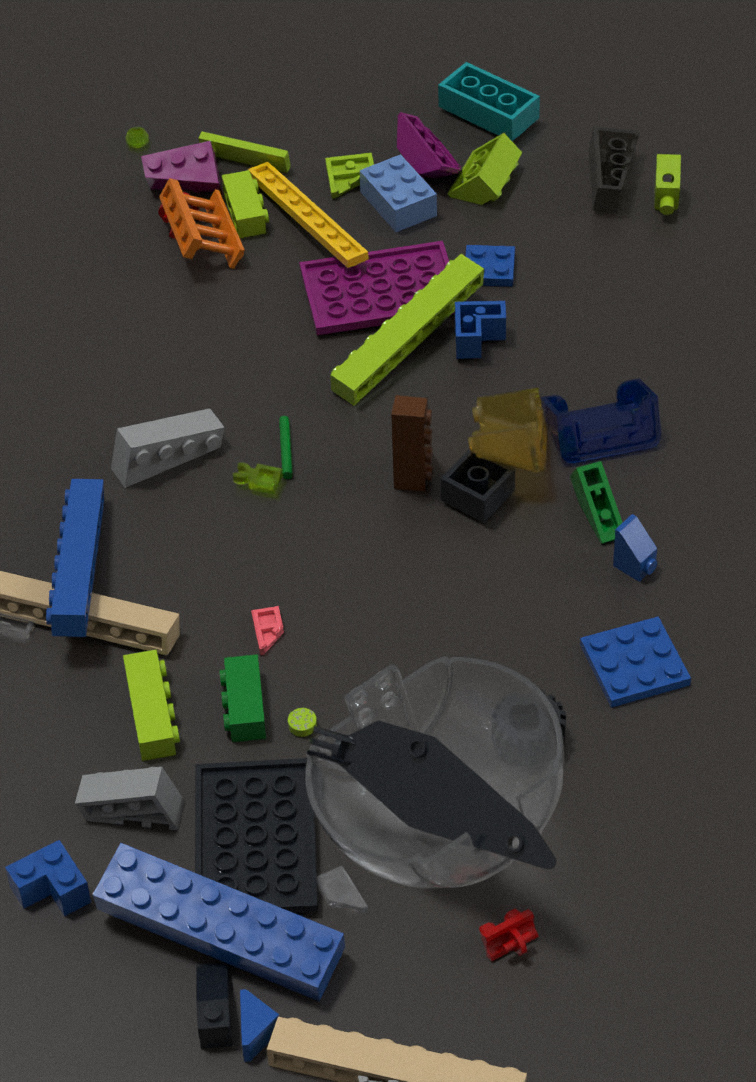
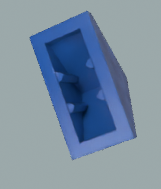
[240,989,279,1062]

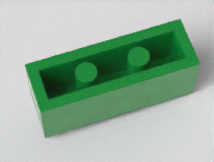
[219,654,266,742]

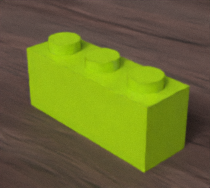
[221,170,269,238]

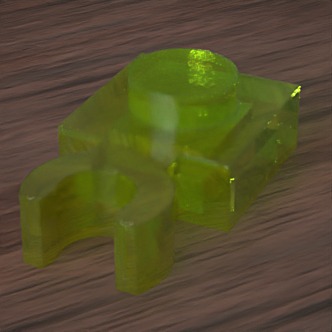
[233,463,283,495]

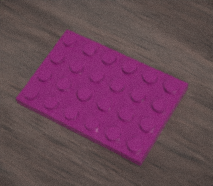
[299,241,455,335]

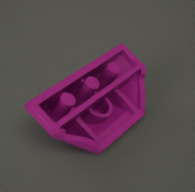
[397,112,462,179]

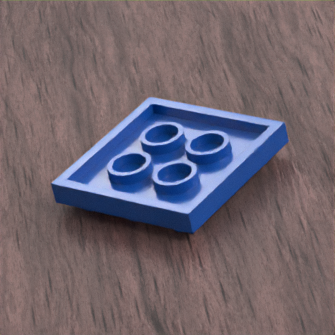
[580,617,691,708]

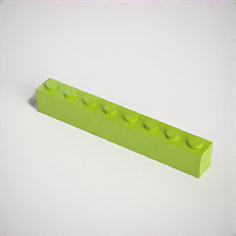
[330,254,484,406]

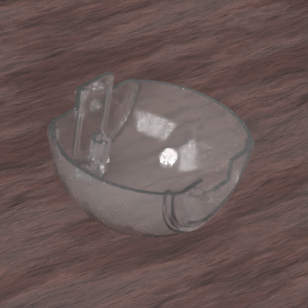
[305,656,564,889]

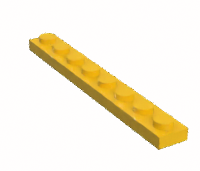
[248,162,369,268]

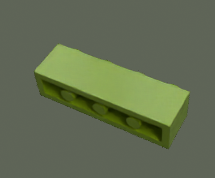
[123,649,180,761]

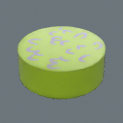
[288,708,317,737]

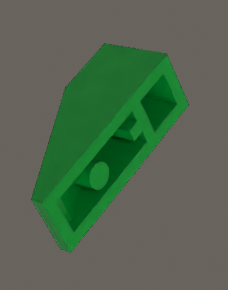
[570,461,623,544]

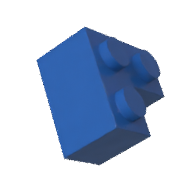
[455,301,506,359]
[5,840,91,916]

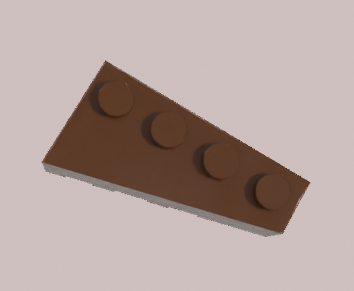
[391,395,433,492]

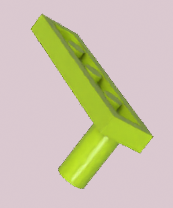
[198,132,291,173]

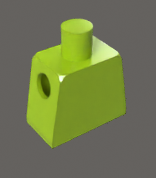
[654,154,681,215]

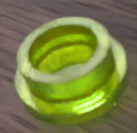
[126,127,149,148]

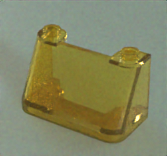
[468,387,548,473]

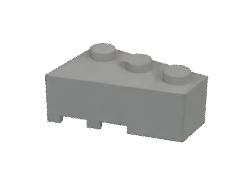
[75,767,185,830]

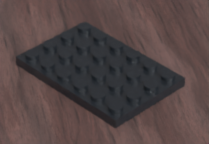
[195,758,318,913]

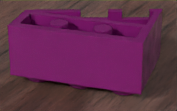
[141,141,223,195]

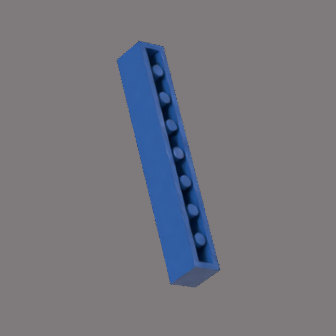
[46,479,104,637]

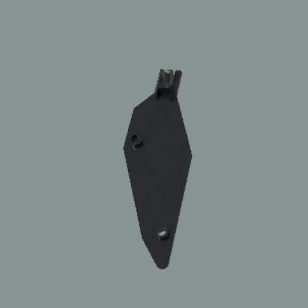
[307,720,557,870]

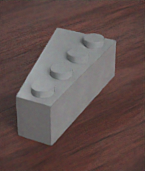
[111,409,225,488]

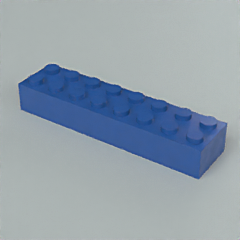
[93,843,345,1002]

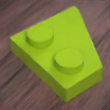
[325,153,374,199]

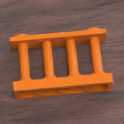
[159,178,245,269]

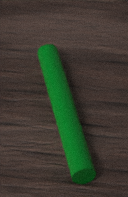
[279,416,293,479]

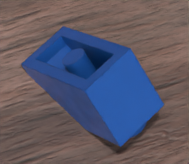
[613,514,658,582]

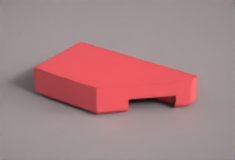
[251,606,284,655]

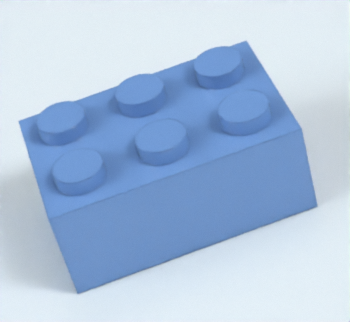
[360,154,437,232]

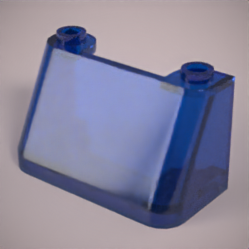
[540,378,662,463]

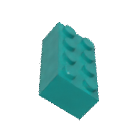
[438,62,540,141]

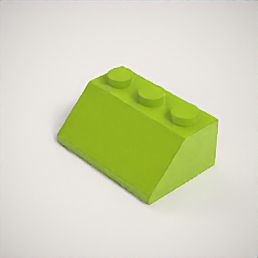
[448,133,522,205]

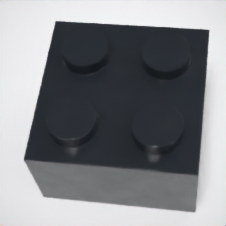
[441,447,516,523]

